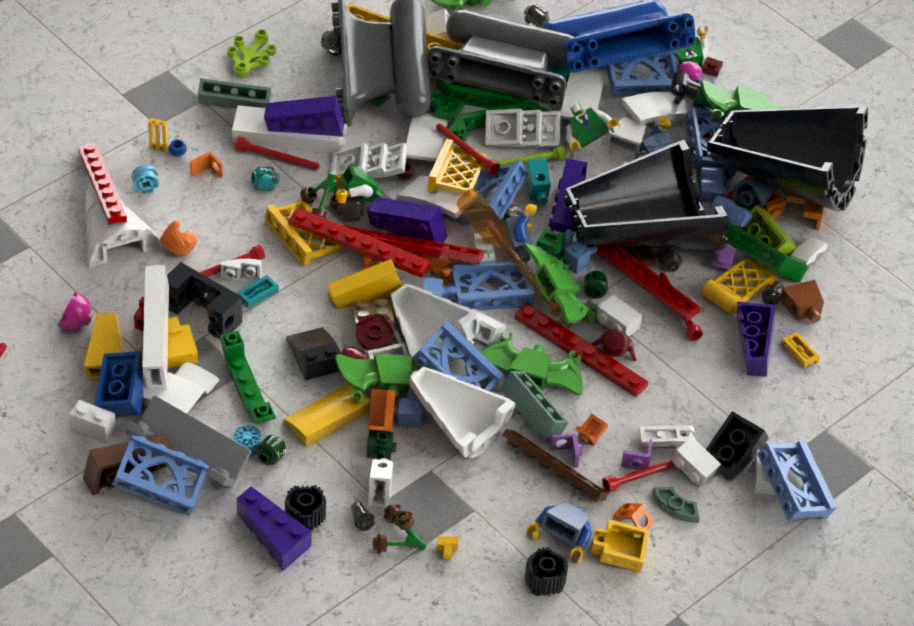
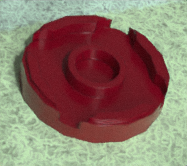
[356,314,394,351]

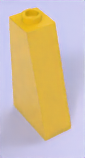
[327,259,402,309]
[84,313,124,379]

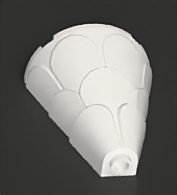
[85,185,161,268]
[391,284,479,366]
[409,366,515,459]

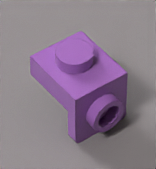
[712,244,736,271]

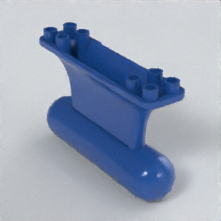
[543,0,695,72]

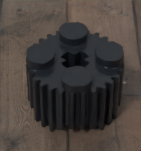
[285,485,326,531]
[524,547,568,596]

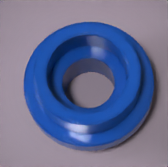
[168,139,187,156]

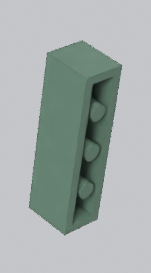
[197,78,272,109]
[500,371,569,441]

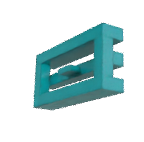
[237,275,279,308]

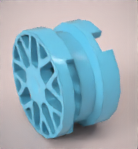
[132,165,159,194]
[233,425,262,456]

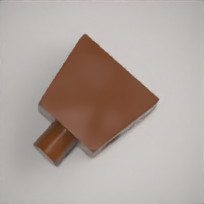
[780,279,824,323]

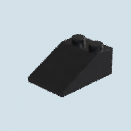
[286,327,342,381]
[706,411,769,480]

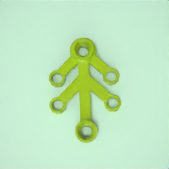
[227,29,277,78]

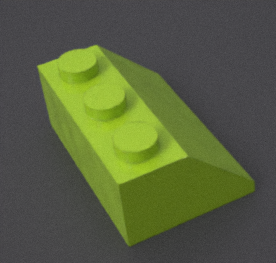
[737,205,797,268]

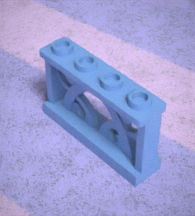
[606,50,678,96]
[685,107,737,175]
[458,160,528,225]
[452,261,534,310]
[413,321,504,391]
[112,435,209,515]
[757,441,837,520]

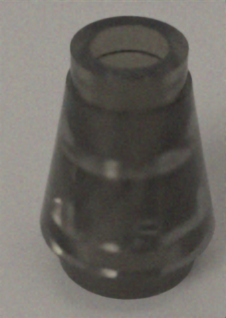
[762,281,783,305]
[351,501,374,531]

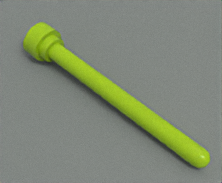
[482,146,566,169]

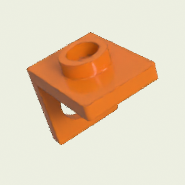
[190,152,223,178]
[613,503,654,530]

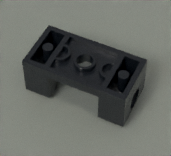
[167,262,243,339]

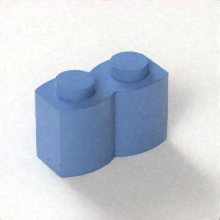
[699,166,727,202]
[710,196,753,227]

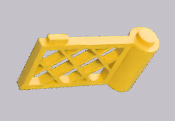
[701,257,777,315]

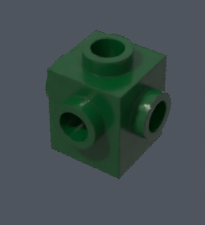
[366,429,397,460]

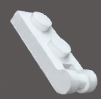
[639,425,696,447]

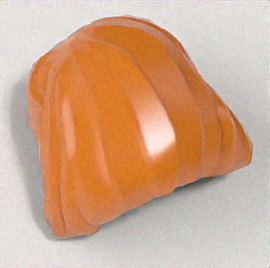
[160,220,197,256]

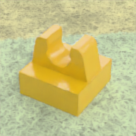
[436,537,459,560]

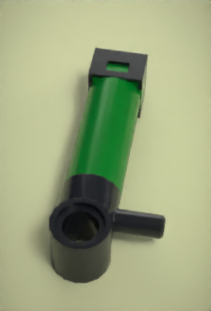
[670,72,731,112]

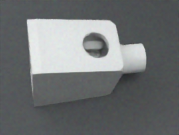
[607,117,646,155]
[368,458,393,508]

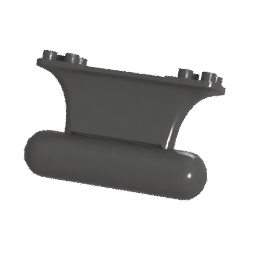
[331,0,431,127]
[428,10,574,107]

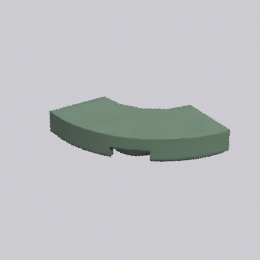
[653,487,700,523]

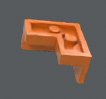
[786,192,823,230]
[367,389,396,431]

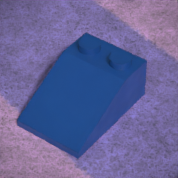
[94,351,143,417]

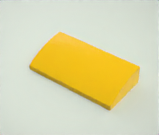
[283,384,371,447]

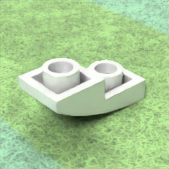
[791,237,828,265]
[221,259,262,281]
[175,362,219,394]

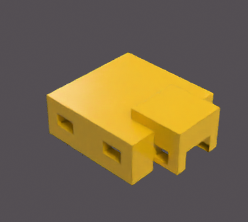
[167,316,198,369]
[590,520,649,572]

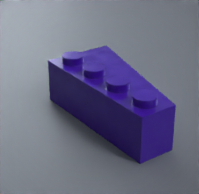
[264,96,345,137]
[548,158,588,239]
[366,197,448,243]
[737,302,775,377]
[237,486,312,571]

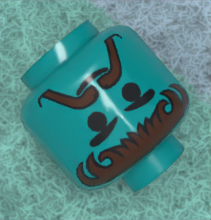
[251,167,279,191]

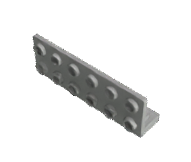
[126,395,251,487]

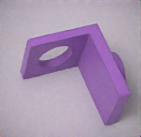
[550,434,582,467]
[621,439,653,469]

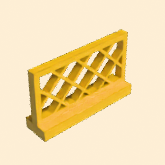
[427,139,487,196]
[264,201,343,267]

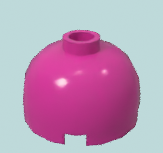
[57,292,93,331]

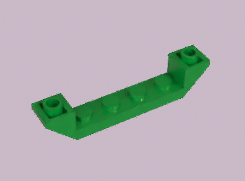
[436,77,540,109]
[449,102,550,144]
[724,222,809,282]
[220,331,276,424]

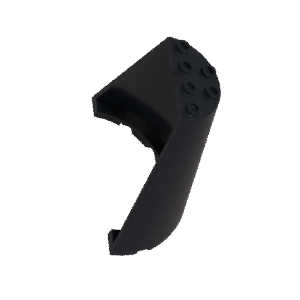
[707,106,868,212]
[564,140,728,251]

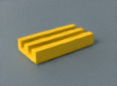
[148,118,169,152]
[780,332,820,368]

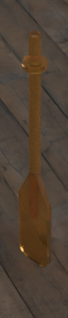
[457,188,573,328]

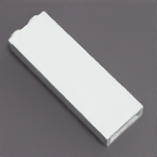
[560,65,607,130]
[232,105,347,154]
[143,264,169,388]

